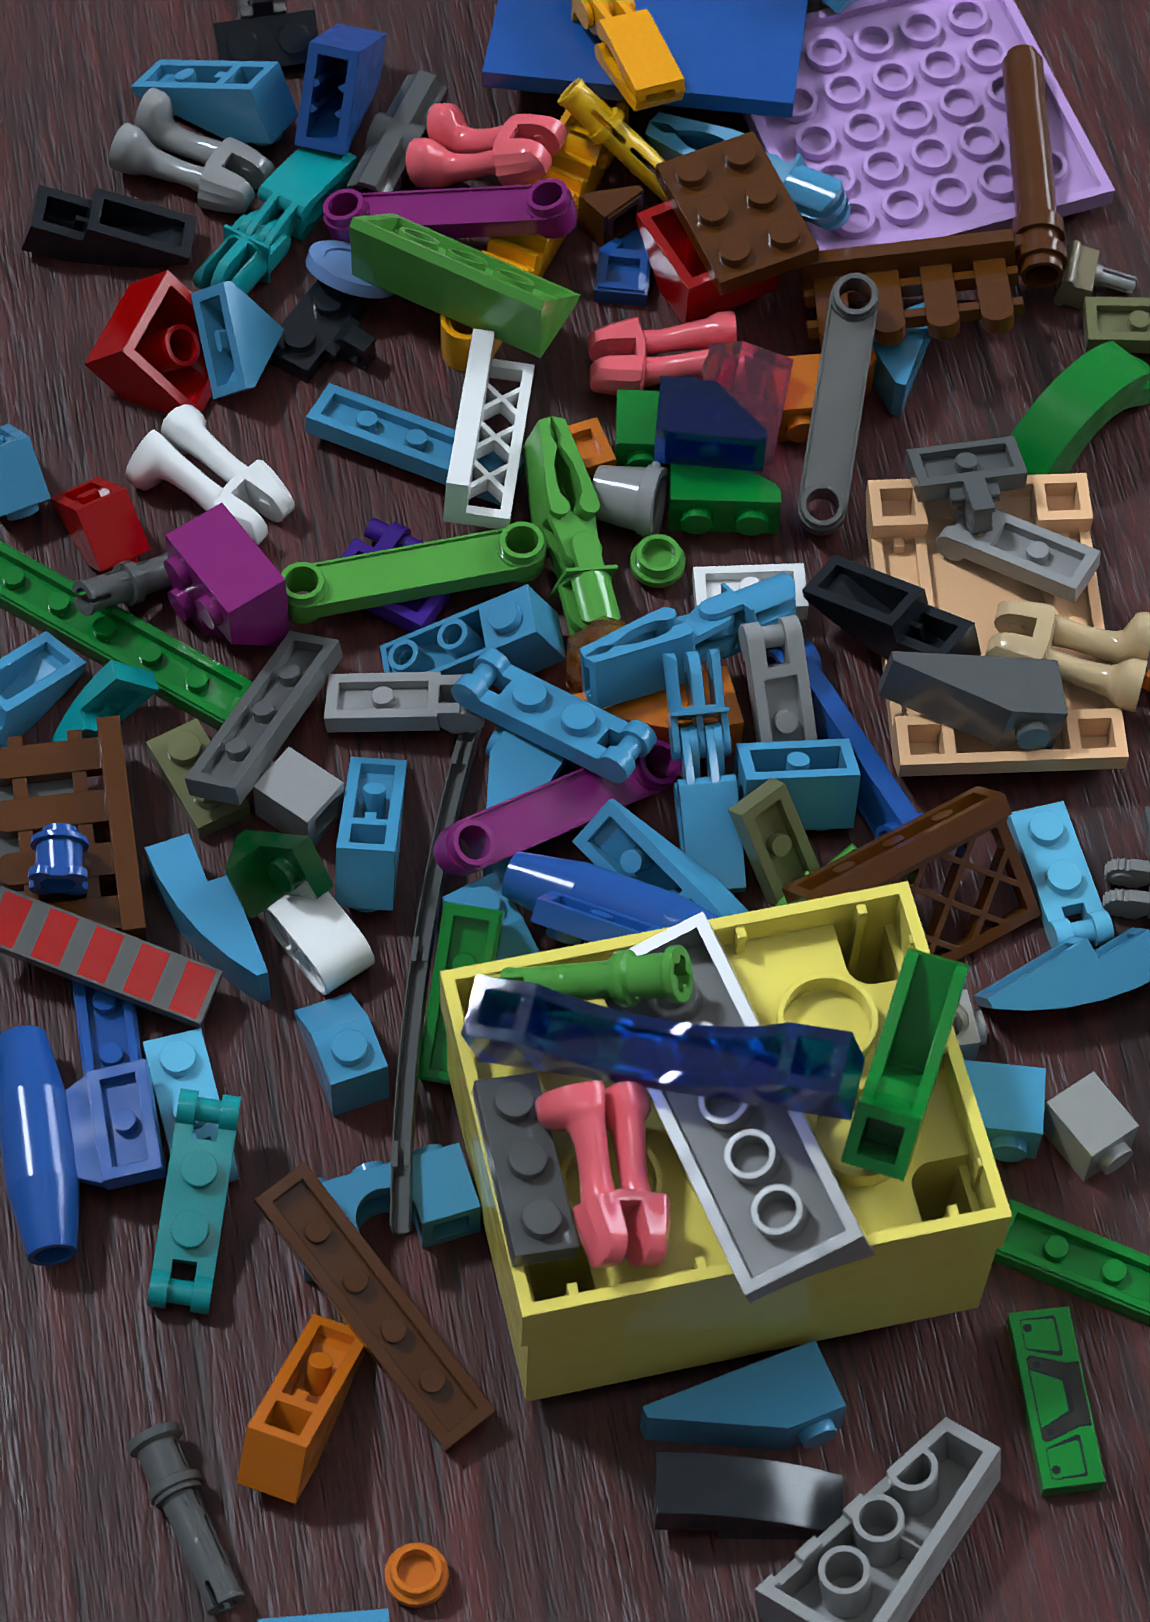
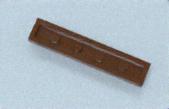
[254,1161,495,1451]

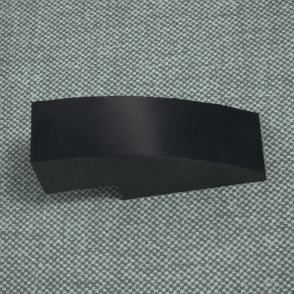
[21,184,197,267]
[802,554,981,660]
[654,1451,843,1540]

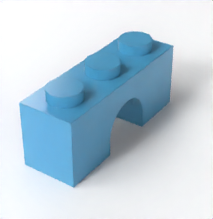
[298,1143,481,1282]

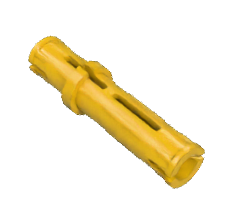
[557,78,668,202]

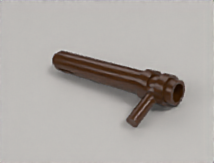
[1002,44,1068,289]

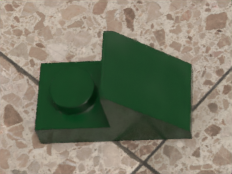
[225,830,334,918]

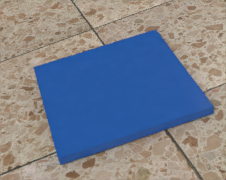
[482,0,808,118]

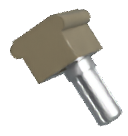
[1052,240,1136,310]

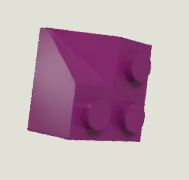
[164,503,289,646]

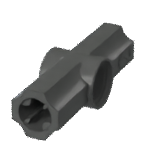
[347,70,448,193]

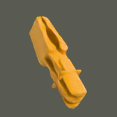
[571,0,685,111]

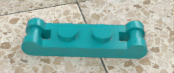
[147,1088,241,1315]

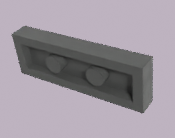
[471,1072,579,1267]

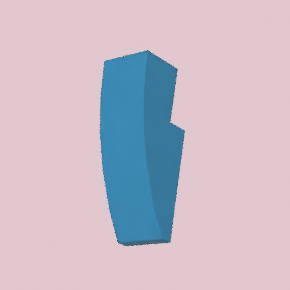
[0,631,87,748]
[144,833,271,1003]
[973,927,1150,1011]

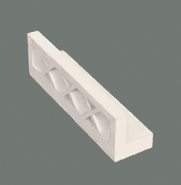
[443,328,535,529]

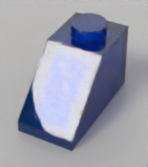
[653,376,768,472]

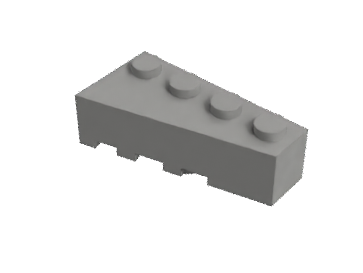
[754,1417,1001,1622]

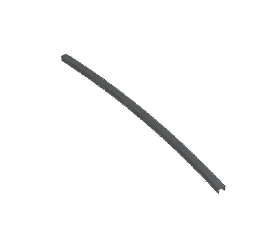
[390,727,482,1235]

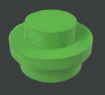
[630,534,686,588]

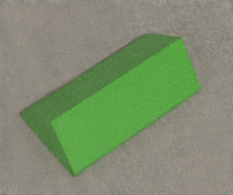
[349,213,580,358]

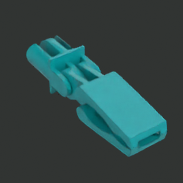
[192,146,358,295]

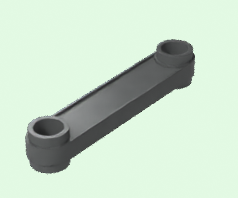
[797,273,879,536]

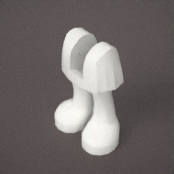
[125,404,295,545]

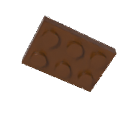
[656,131,819,296]

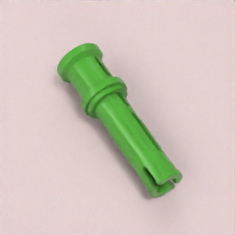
[499,945,693,1008]

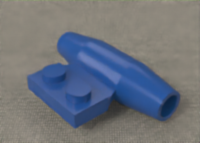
[501,851,720,945]
[0,1025,167,1266]

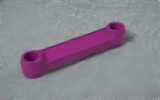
[323,178,577,243]
[433,740,680,876]

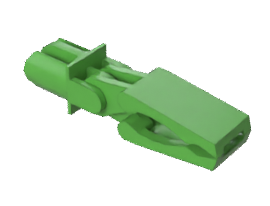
[522,416,621,648]

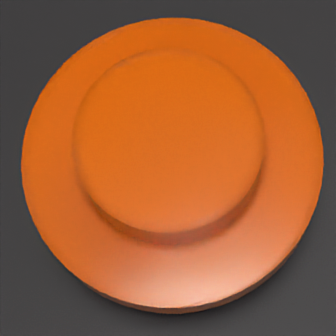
[384,1543,449,1608]

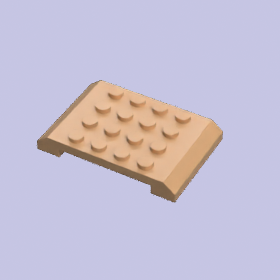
[866,473,1129,777]

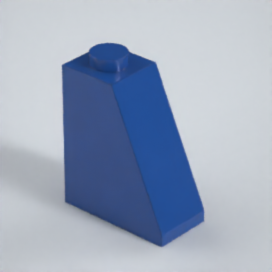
[294,23,387,155]

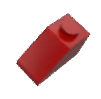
[50,476,151,572]

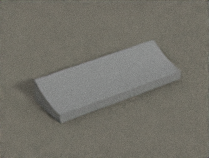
[604,911,875,1303]

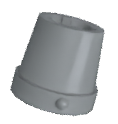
[592,461,669,539]

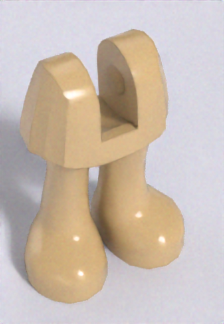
[985,601,1150,712]

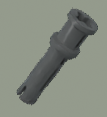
[126,1422,246,1616]

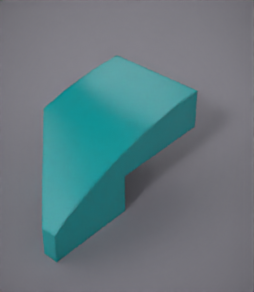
[51,660,159,742]

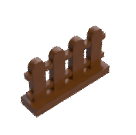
[801,229,1024,347]
[0,715,147,941]

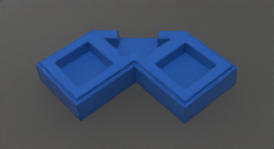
[594,228,651,306]

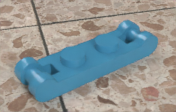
[451,648,657,783]

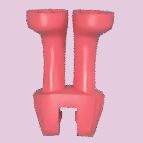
[406,103,567,189]
[587,311,741,404]
[535,1081,670,1268]

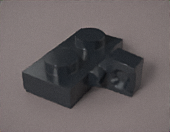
[212,0,318,67]
[267,280,377,383]

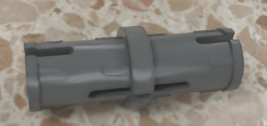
[72,552,171,616]

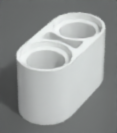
[263,891,375,995]

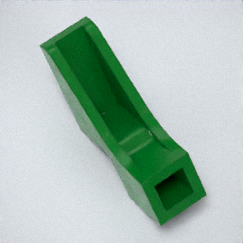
[615,390,781,536]
[840,947,970,1181]

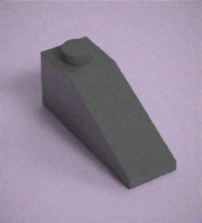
[878,651,1068,750]

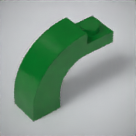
[1010,341,1150,475]

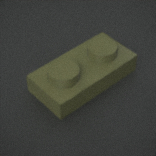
[1082,296,1150,353]
[146,718,251,840]
[728,778,820,905]

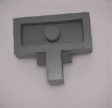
[904,436,1028,534]

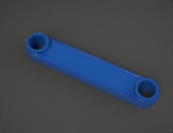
[766,640,924,839]

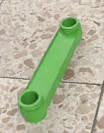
[281,521,546,624]

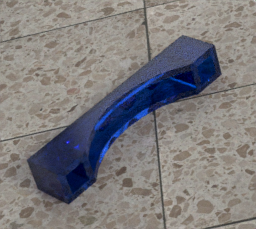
[461,975,865,1120]

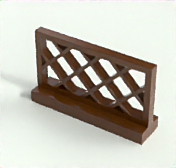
[781,786,1042,961]

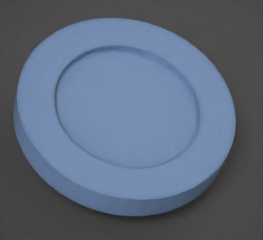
[305,240,394,298]

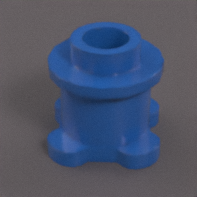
[28,823,90,896]

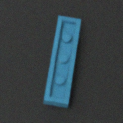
[305,383,525,506]

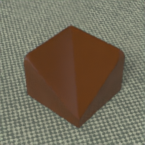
[577,185,643,248]

